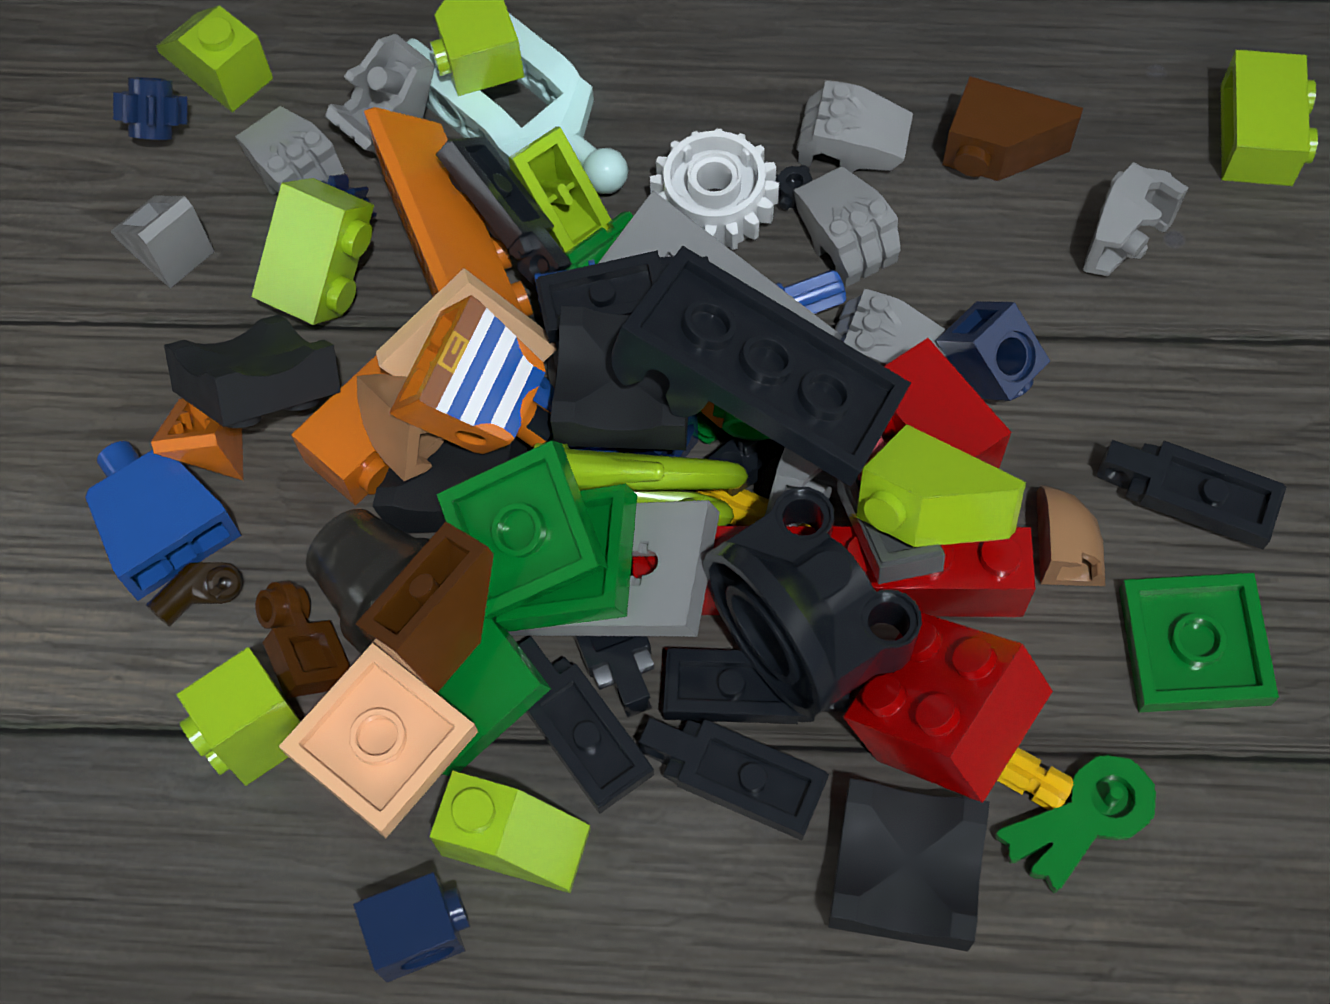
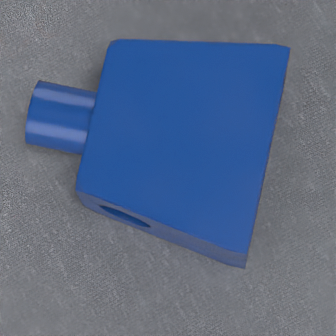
[85,441,242,601]

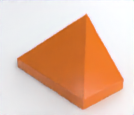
[151,398,243,480]

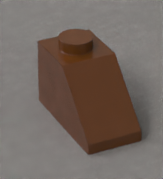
[943,76,1083,181]
[355,522,494,694]

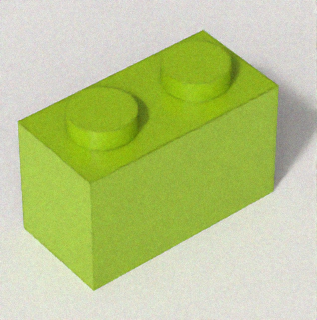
[1221,50,1318,186]
[251,178,374,325]
[176,647,301,786]

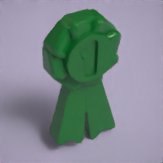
[995,755,1156,893]

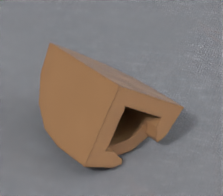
[357,374,445,481]
[1037,485,1105,587]

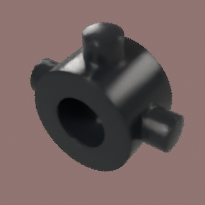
[776,165,812,210]

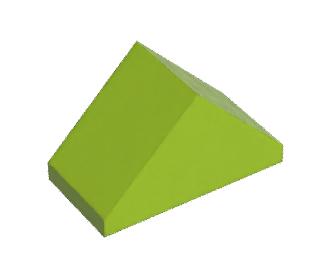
[508,126,611,253]

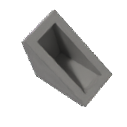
[110,195,215,288]

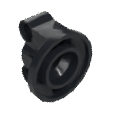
[703,487,922,718]

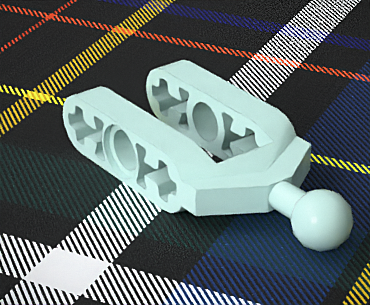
[407,13,629,194]

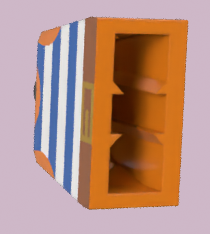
[389,295,553,454]

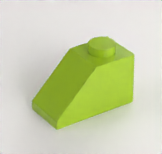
[430,0,524,96]
[156,5,273,113]
[857,424,1026,547]
[429,770,591,893]

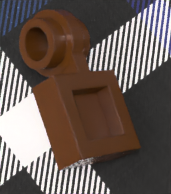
[255,581,350,699]

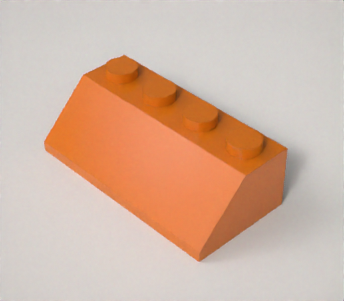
[364,107,533,316]

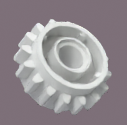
[650,129,779,250]

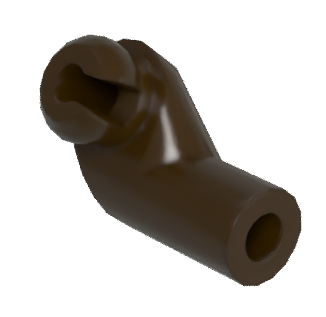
[146,562,243,627]

